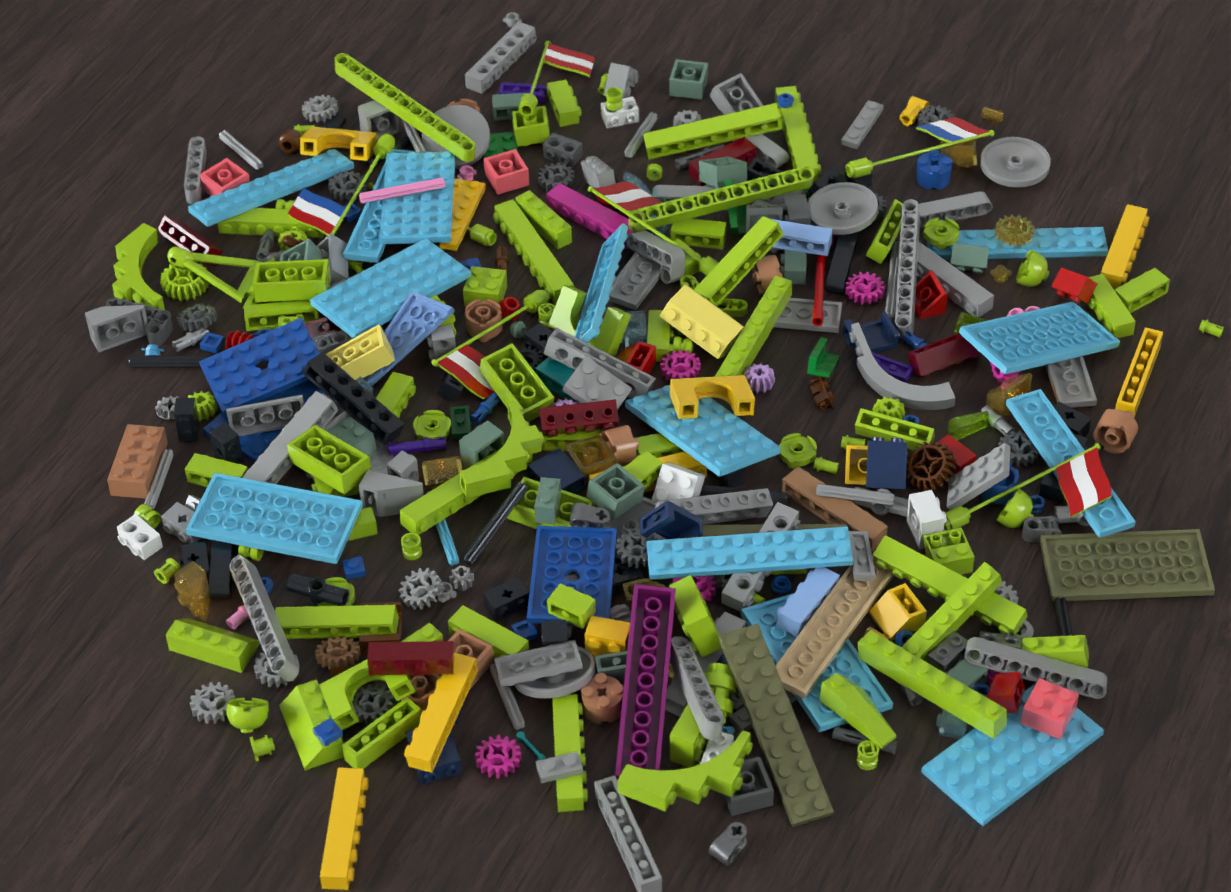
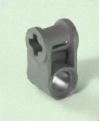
[570,503,610,528]
[1022,516,1062,543]
[709,822,747,866]

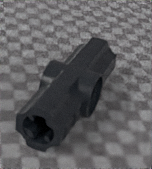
[286,574,349,606]

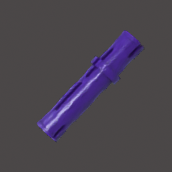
[387,437,446,456]

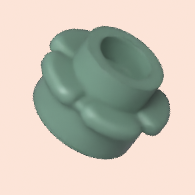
[510,321,527,339]

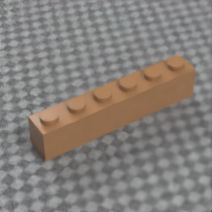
[782,467,888,552]

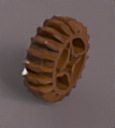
[906,440,957,492]

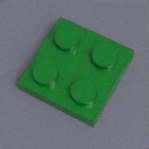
[484,132,518,158]

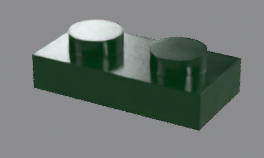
[450,405,471,439]

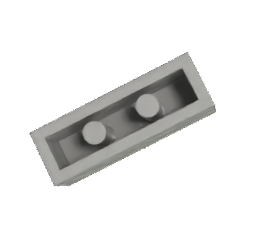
[581,156,616,188]

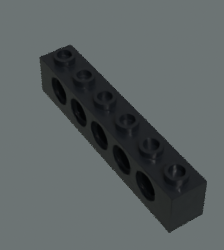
[303,352,405,446]

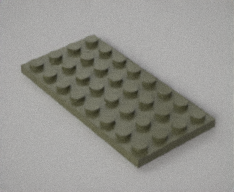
[1040,529,1215,602]

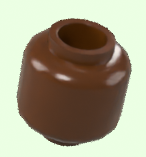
[279,129,302,154]

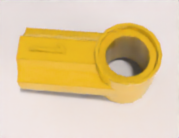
[899,96,929,126]

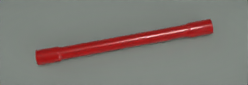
[812,254,826,326]

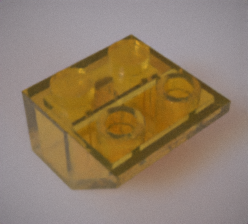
[174,561,211,622]

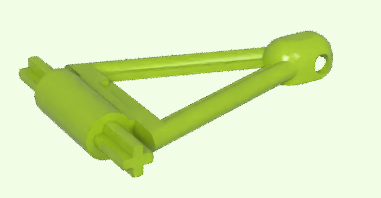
[167,246,276,309]

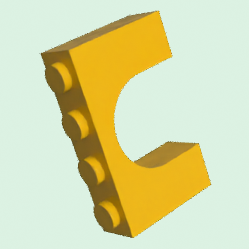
[300,127,377,161]
[670,375,755,419]

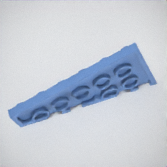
[358,291,455,390]

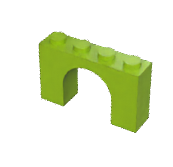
[548,285,631,356]
[311,477,378,541]
[319,660,416,730]

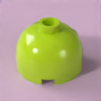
[1016,250,1049,287]
[996,488,1034,528]
[226,698,269,733]

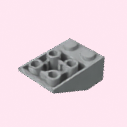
[359,470,424,517]

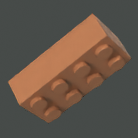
[107,424,168,499]

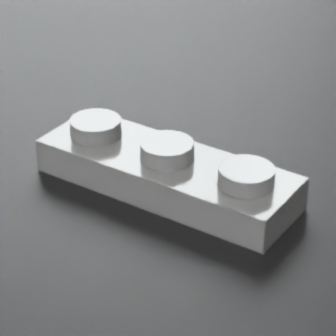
[849,531,875,581]

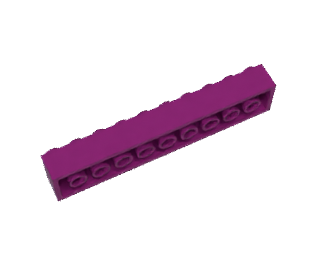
[615,584,676,781]

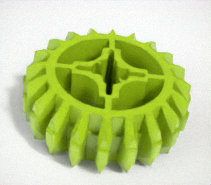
[160,261,209,301]

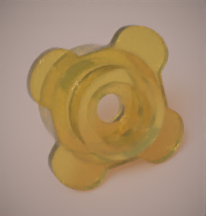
[990,265,1012,282]

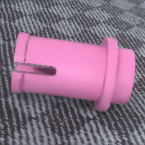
[226,605,250,630]

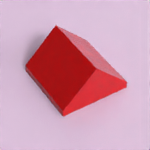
[915,270,947,319]

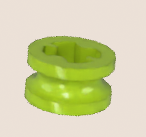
[647,164,662,181]

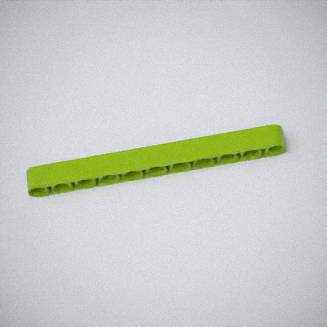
[335,53,476,162]
[629,166,815,232]

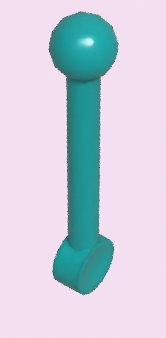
[517,731,546,761]

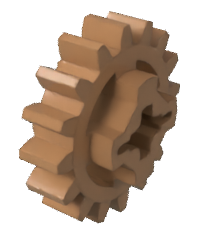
[315,636,361,669]

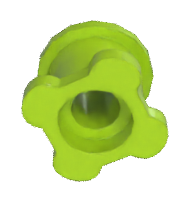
[249,735,275,762]

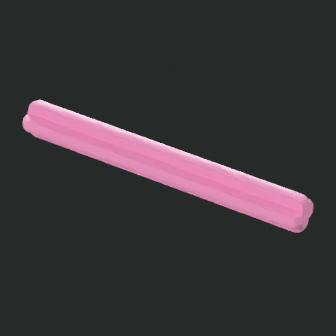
[359,178,445,203]

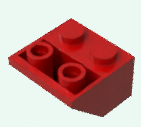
[617,341,656,374]

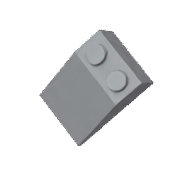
[710,73,763,115]
[85,305,148,352]

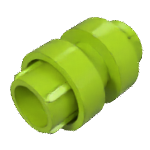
[704,663,737,726]

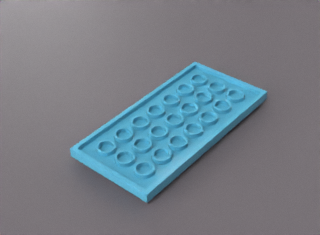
[379,151,456,244]
[310,239,471,338]
[959,301,1120,374]
[625,385,781,477]
[186,473,363,564]
[740,593,893,732]
[921,683,1104,826]

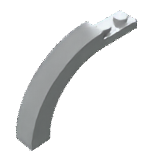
[849,322,955,410]

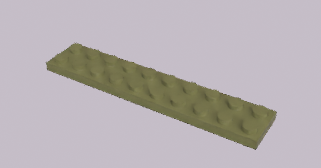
[718,624,834,827]

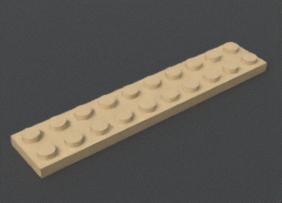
[776,556,894,699]

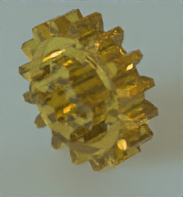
[995,214,1034,246]

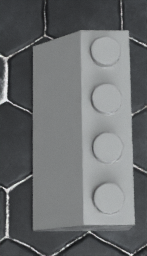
[226,395,304,437]

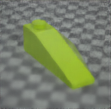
[819,673,896,749]

